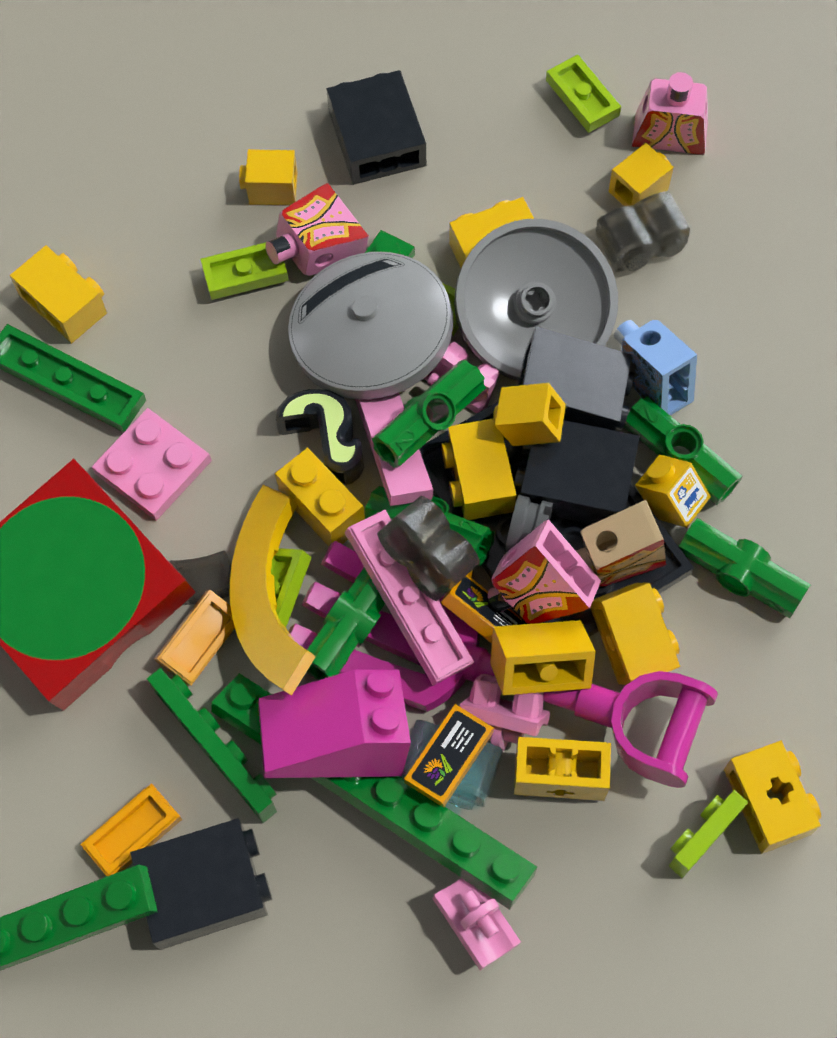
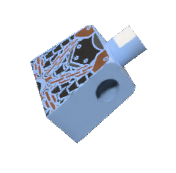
[614,320,697,415]

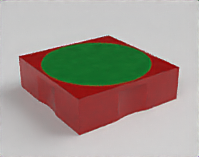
[0,458,196,711]

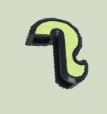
[276,389,364,485]

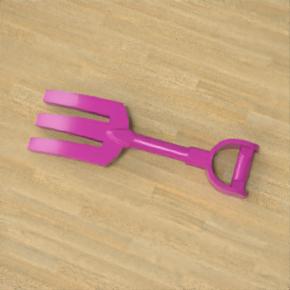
[288,541,718,788]

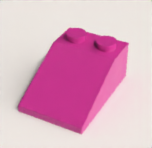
[258,670,411,778]

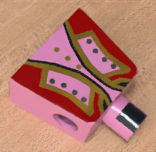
[632,72,708,155]
[266,183,369,276]
[488,519,601,624]

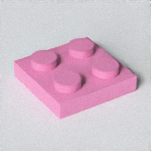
[92,408,212,521]

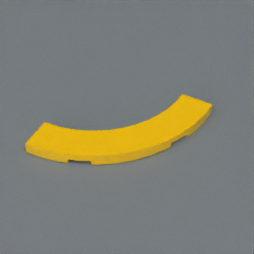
[230,485,316,696]

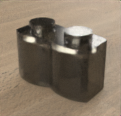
[595,191,690,272]
[377,496,480,601]

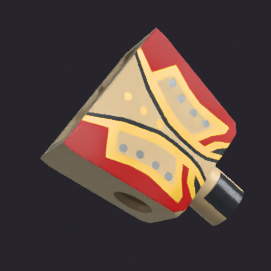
[576,500,666,586]

